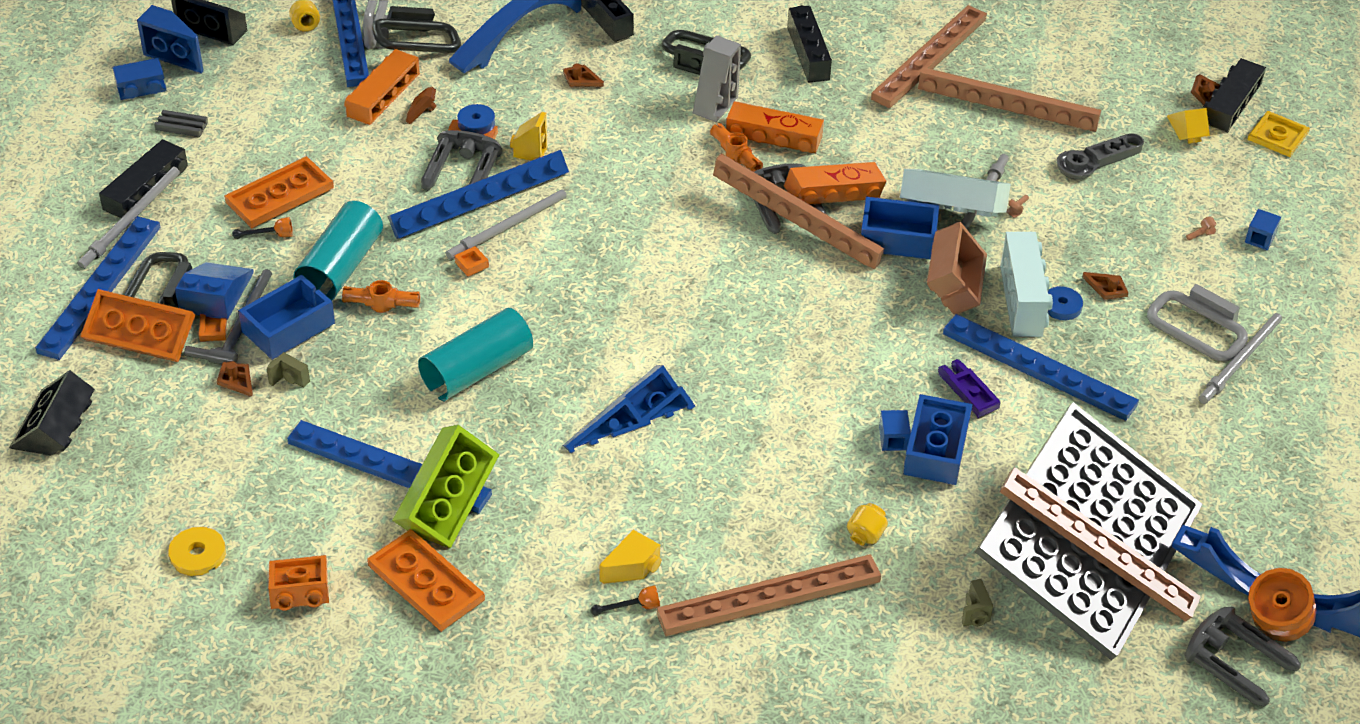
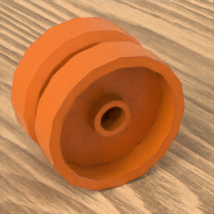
[1248,568,1316,642]

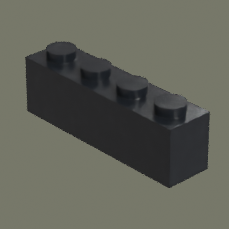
[581,0,634,42]
[787,5,832,83]
[1203,58,1266,133]
[99,139,188,218]

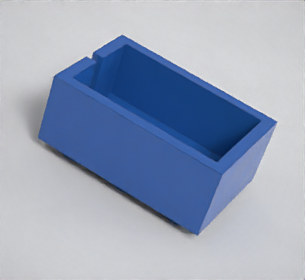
[861,197,939,259]
[238,275,335,360]

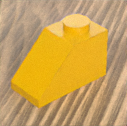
[1167,108,1210,144]
[510,112,547,161]
[599,529,662,584]

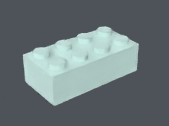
[900,169,1011,217]
[1000,232,1053,337]

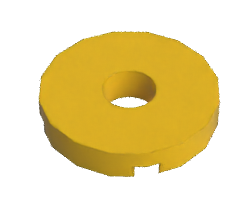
[168,527,226,576]

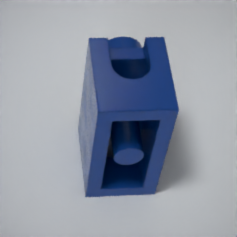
[112,58,167,100]

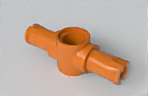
[710,123,763,172]
[342,280,420,313]

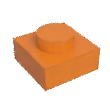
[454,246,489,277]

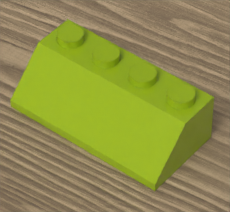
[392,425,500,548]

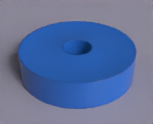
[457,104,495,135]
[1048,286,1083,320]

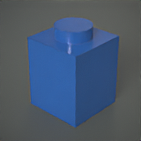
[1245,209,1281,250]
[879,410,911,451]

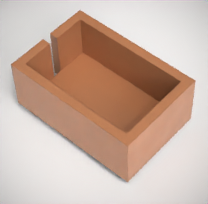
[927,222,987,314]

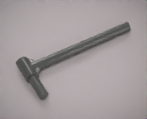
[184,269,272,364]

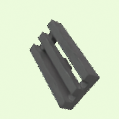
[154,110,208,137]

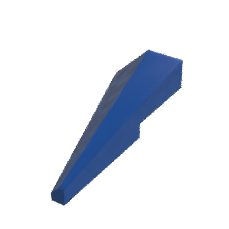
[563,365,695,453]

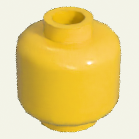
[289,0,320,32]
[847,503,888,546]

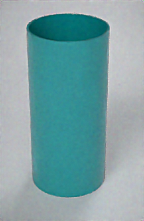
[293,201,383,301]
[418,307,533,401]

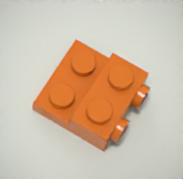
[268,555,329,611]

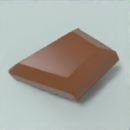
[563,63,604,87]
[1191,74,1220,105]
[406,86,437,124]
[1082,272,1129,300]
[217,361,253,397]

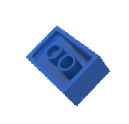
[137,5,204,73]
[175,262,254,320]
[903,394,973,485]

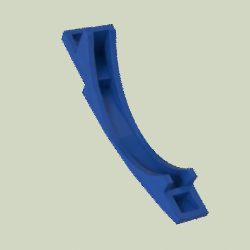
[449,0,582,73]
[1172,525,1360,637]

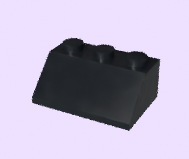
[171,0,248,45]
[9,370,95,456]

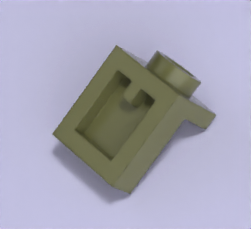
[266,352,310,388]
[962,579,993,627]

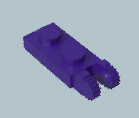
[938,359,1001,418]

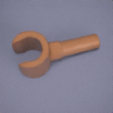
[1006,195,1029,218]
[1186,216,1216,241]

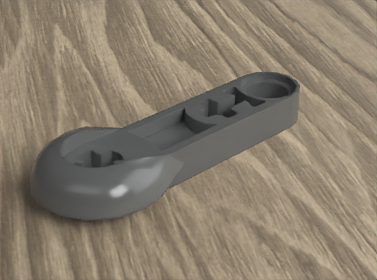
[1057,133,1144,180]

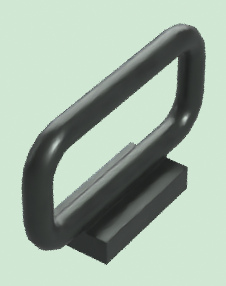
[372,6,461,53]
[662,30,751,75]
[124,252,193,308]

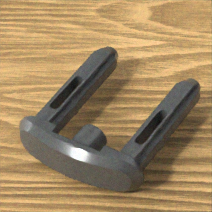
[421,130,503,191]
[753,163,826,234]
[1185,607,1301,707]

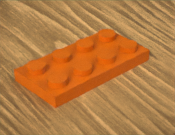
[224,156,334,229]
[80,289,195,362]
[367,529,485,632]

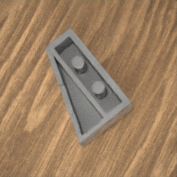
[693,35,741,122]

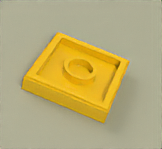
[1247,111,1310,157]

